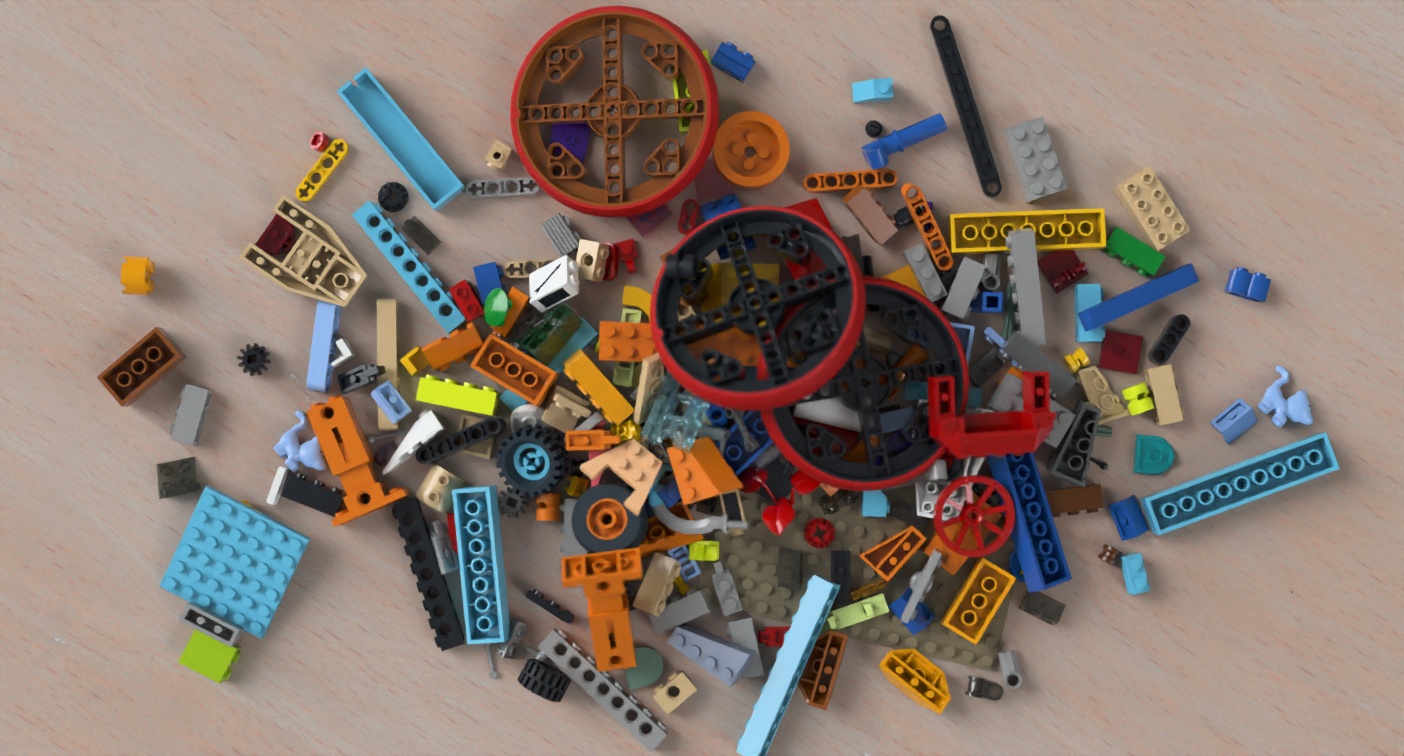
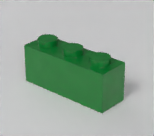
[1102,226,1166,278]

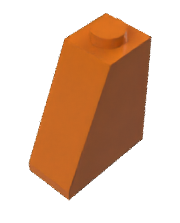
[489,287,530,338]

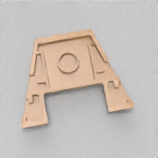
[580,439,662,516]

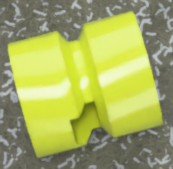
[1121,382,1155,416]

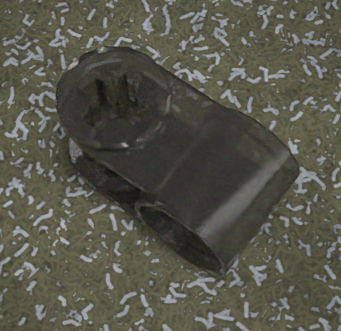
[965,675,1004,701]

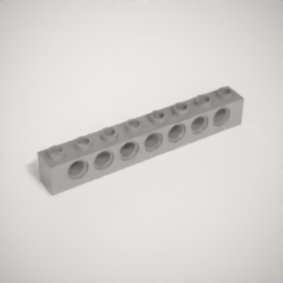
[538,628,667,752]

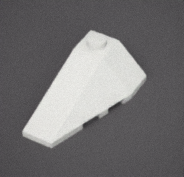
[382,410,448,475]

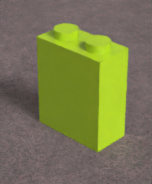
[178,629,241,683]

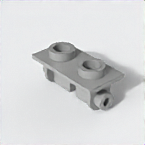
[497,617,528,659]

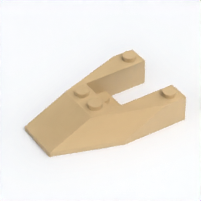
[239,195,368,307]

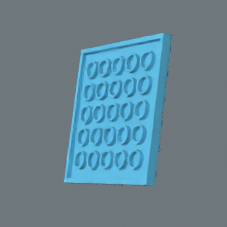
[159,485,311,639]

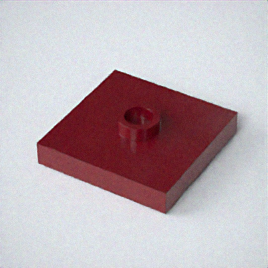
[1098,330,1143,374]

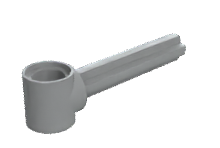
[881,460,948,492]

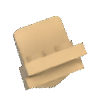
[542,384,592,433]

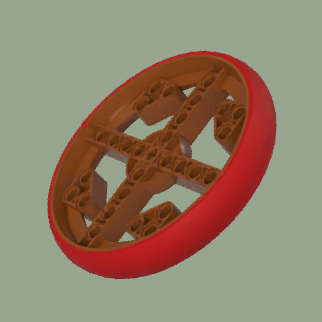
[510,6,719,218]

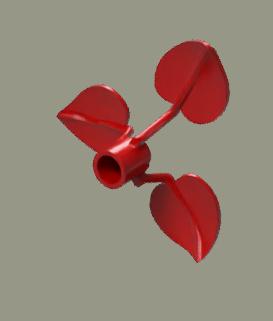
[736,467,821,536]

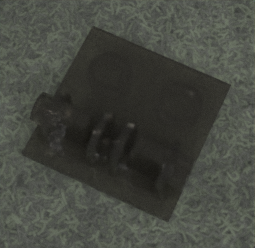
[157,457,201,499]

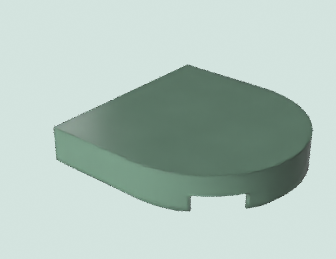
[625,646,664,690]

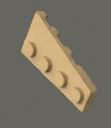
[633,353,666,425]

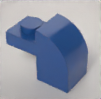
[969,292,1004,314]

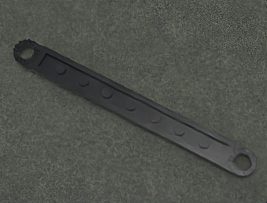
[930,15,1002,198]

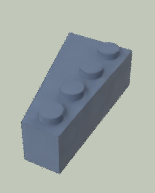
[667,623,756,687]

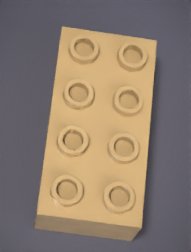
[1113,166,1191,251]

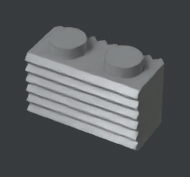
[540,213,581,257]

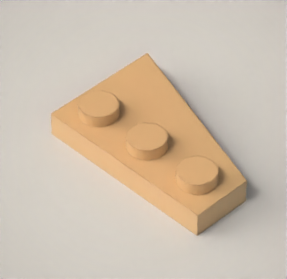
[1075,366,1130,425]

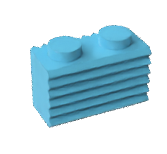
[1119,552,1150,595]

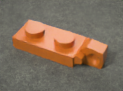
[565,430,621,450]

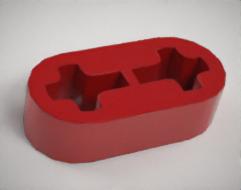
[678,199,699,235]

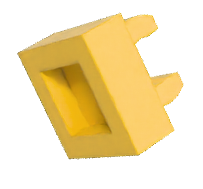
[564,475,589,498]

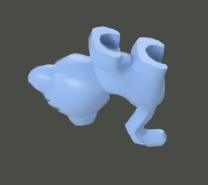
[1258,365,1314,428]
[273,410,326,473]

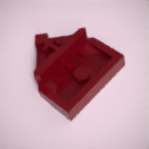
[255,213,296,255]

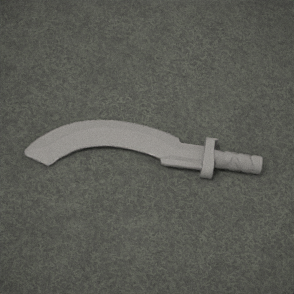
[653,504,748,534]

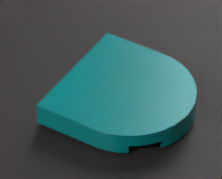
[1133,434,1174,474]

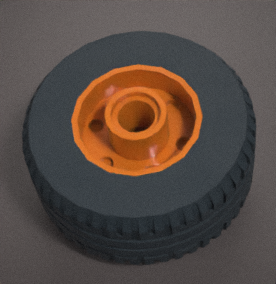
[571,483,649,554]

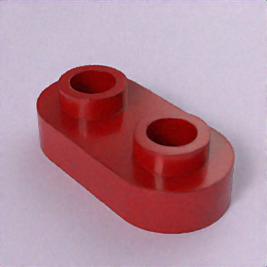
[603,242,618,281]

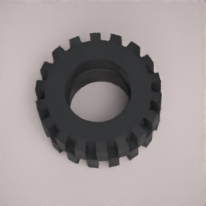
[517,658,571,702]

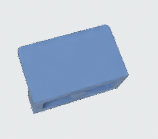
[1210,398,1257,445]

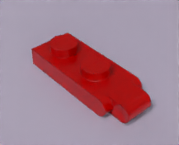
[758,626,791,647]

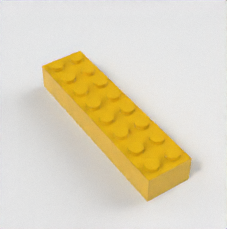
[947,208,1106,255]

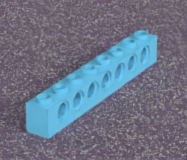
[352,201,467,335]

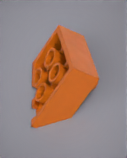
[421,322,485,372]
[667,436,744,505]

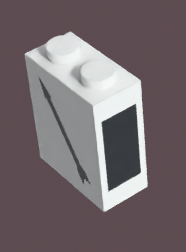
[529,255,579,313]

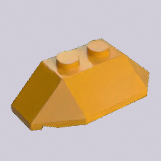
[878,648,951,715]

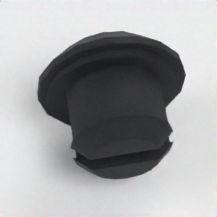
[865,120,882,137]

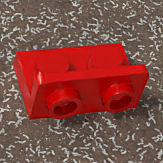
[449,279,484,322]

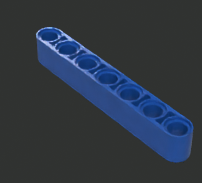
[1078,263,1199,332]

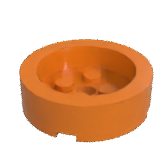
[712,111,790,191]

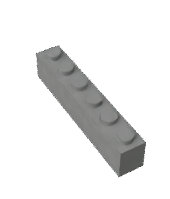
[1005,228,1046,346]

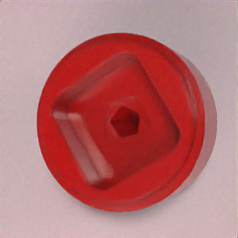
[310,131,329,152]

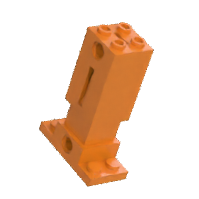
[306,394,411,527]
[561,548,643,672]

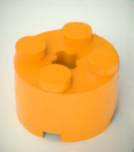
[121,256,155,295]

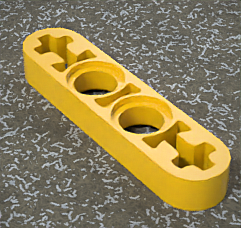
[295,139,349,202]

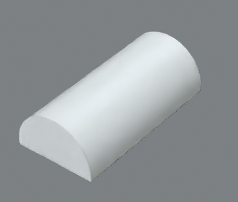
[792,385,873,433]

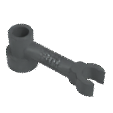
[725,408,759,452]

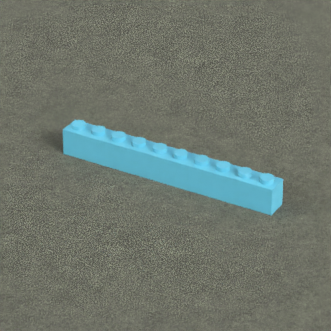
[736,575,841,756]

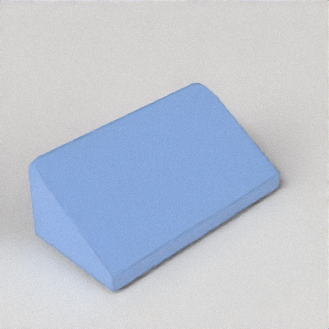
[371,380,412,424]

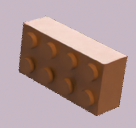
[97,327,187,407]

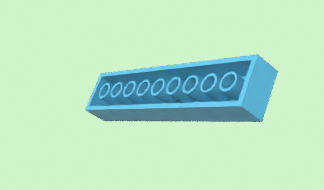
[1140,432,1340,535]

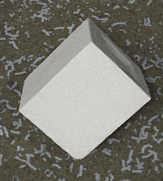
[331,338,356,368]

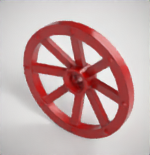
[933,475,1015,558]

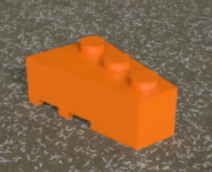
[859,526,927,583]

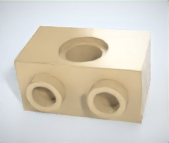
[576,239,609,282]
[653,670,697,715]

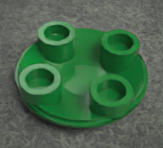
[484,288,512,327]

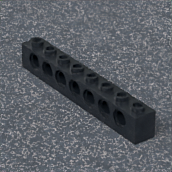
[392,497,466,651]

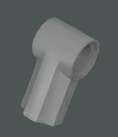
[980,253,1002,292]
[998,649,1023,689]

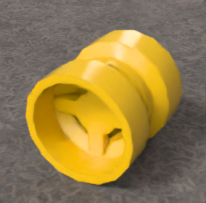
[1063,347,1090,373]

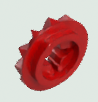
[804,518,835,549]

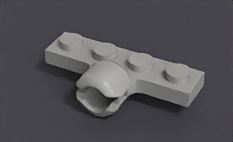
[900,548,943,624]

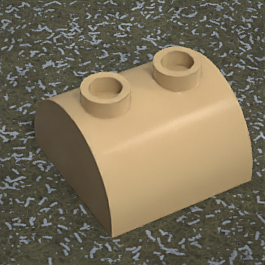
[415,462,468,514]

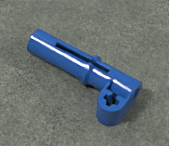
[861,113,947,169]

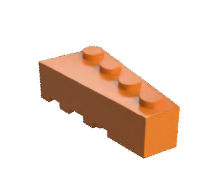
[637,501,704,558]

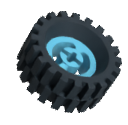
[496,424,570,497]

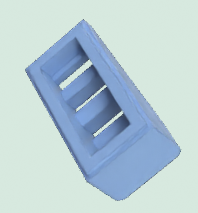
[667,545,702,582]

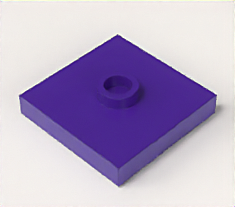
[547,117,591,163]

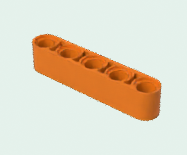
[803,169,898,193]
[901,183,953,271]

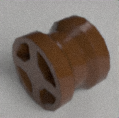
[1098,544,1122,566]

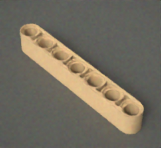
[377,298,400,431]

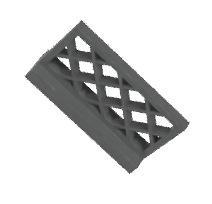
[648,412,731,464]

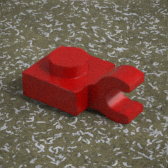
[615,238,638,274]

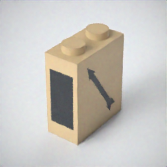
[719,489,745,536]

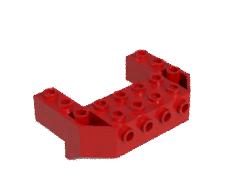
[928,370,1056,459]

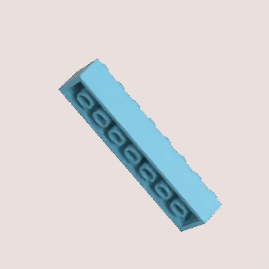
[452,485,511,644]

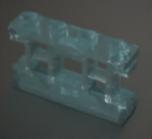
[641,371,715,452]

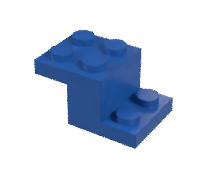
[699,193,757,261]

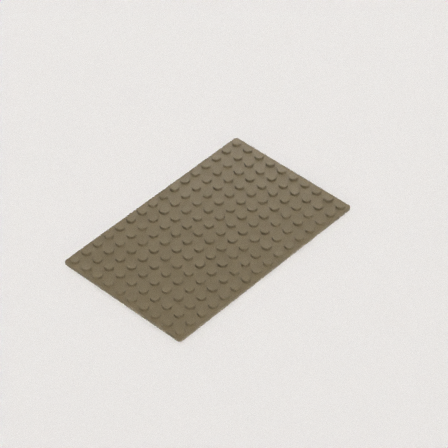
[697,416,1015,671]

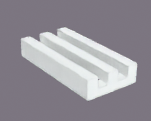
[266,466,290,505]

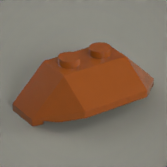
[798,630,849,710]

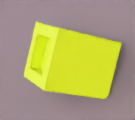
[689,541,719,561]

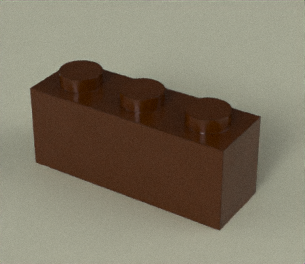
[1045,484,1104,518]

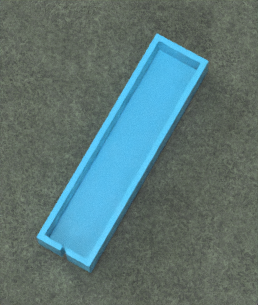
[336,67,466,212]

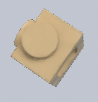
[484,139,514,171]

